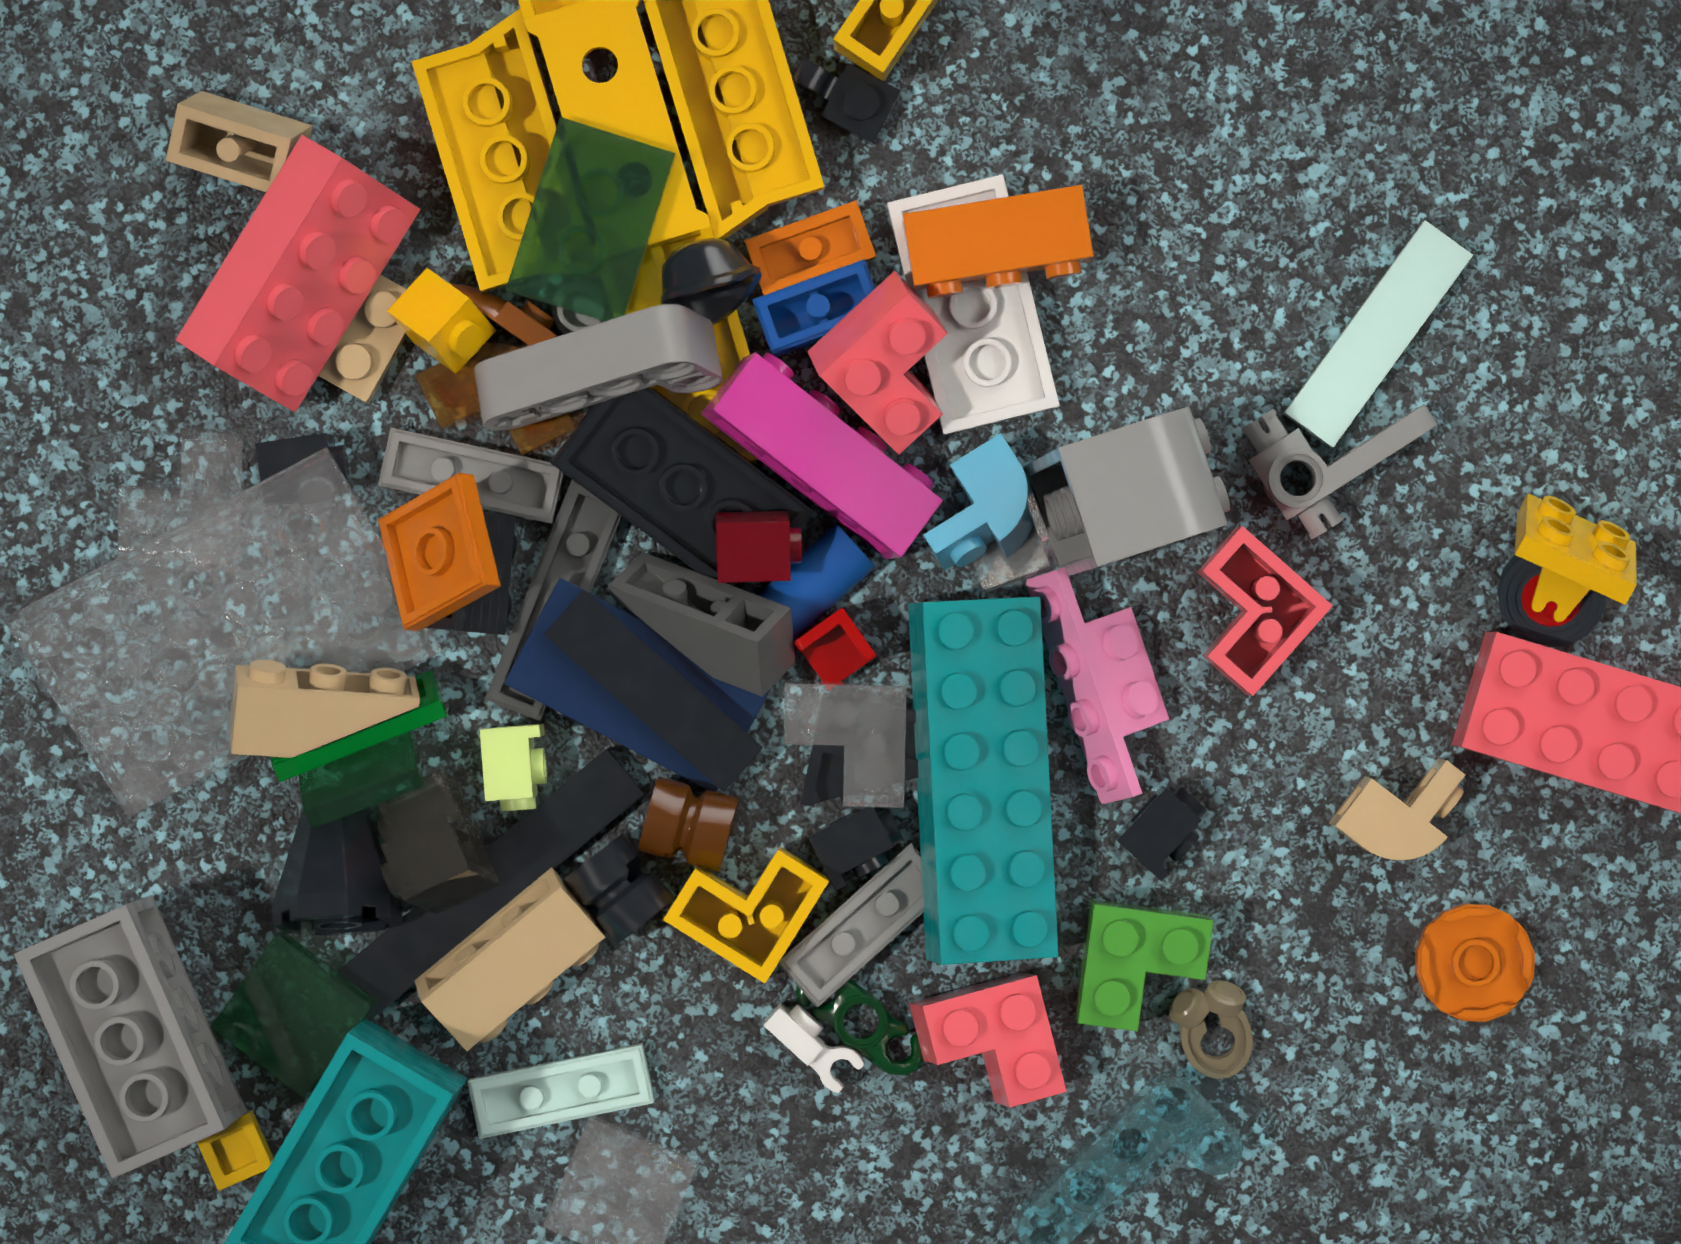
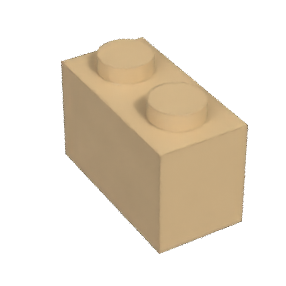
[166,91,313,192]

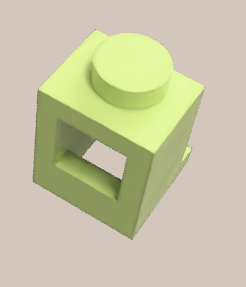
[480,724,547,811]

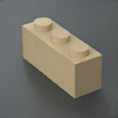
[415,867,605,1051]

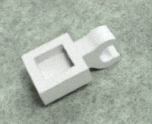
[763,1003,864,1093]

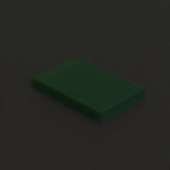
[506,117,676,322]

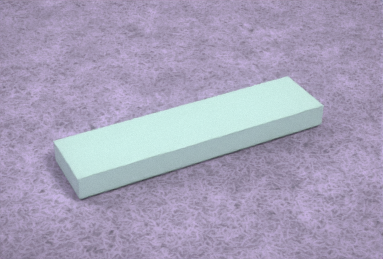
[1283,220,1473,448]

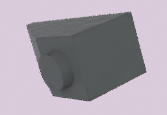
[608,552,795,697]

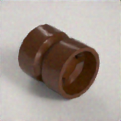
[638,776,739,872]

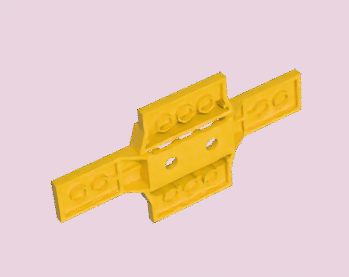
[411,0,825,462]

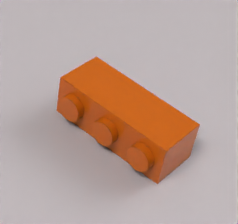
[902,185,1094,298]

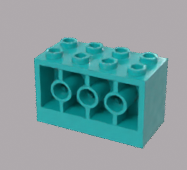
[224,1018,468,1244]

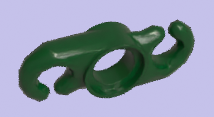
[795,979,924,1076]

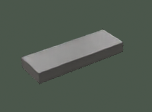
[378,428,564,524]
[778,843,924,1007]

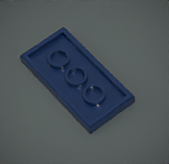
[504,577,770,792]

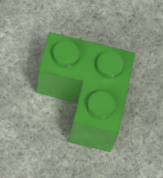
[1074,899,1214,1032]

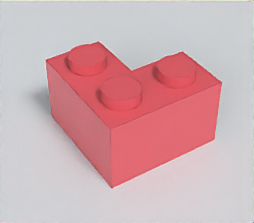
[807,271,948,455]
[1197,526,1333,696]
[909,972,1067,1108]

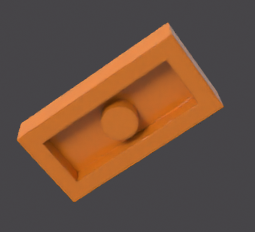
[744,200,876,295]

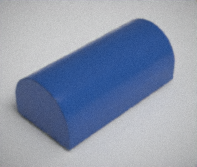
[752,259,875,357]
[757,523,876,641]

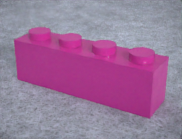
[701,352,943,560]

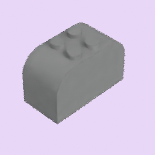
[1025,407,1230,576]

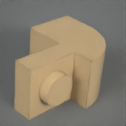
[1329,758,1465,860]

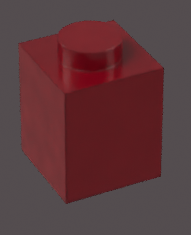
[715,511,802,583]

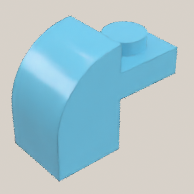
[924,433,1035,571]

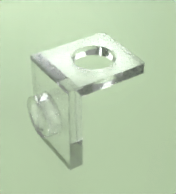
[973,493,1060,592]

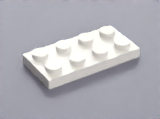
[887,174,1060,436]

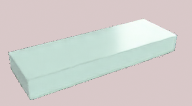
[467,1043,655,1139]

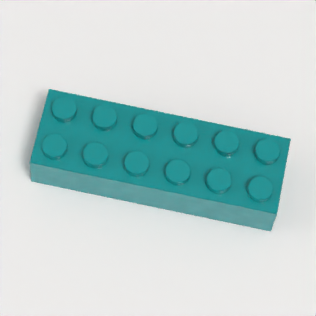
[908,596,1058,965]

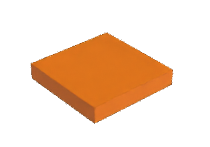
[378,473,501,632]

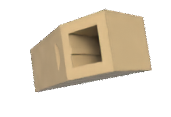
[229,660,420,758]

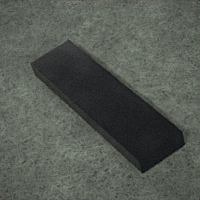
[544,589,763,792]

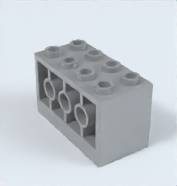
[14,895,247,1179]

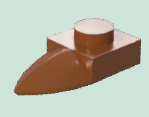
[451,284,558,346]

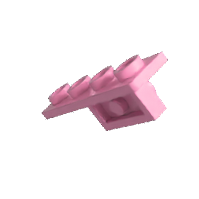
[1026,567,1170,804]

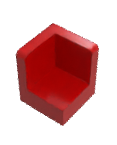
[794,607,877,690]

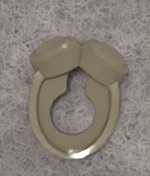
[1169,980,1253,1079]

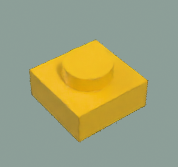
[197,1110,274,1191]

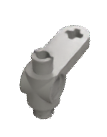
[1241,404,1437,540]

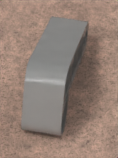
[474,304,723,430]

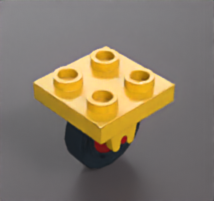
[1497,493,1637,647]

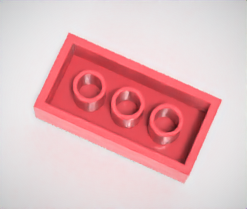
[176,135,421,412]
[1451,631,1681,814]

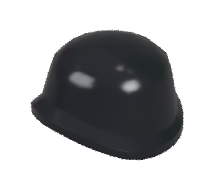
[661,238,762,325]

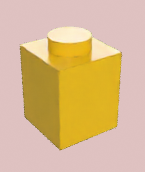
[387,268,496,374]

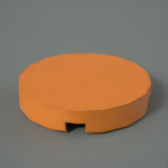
[1415,903,1535,1022]

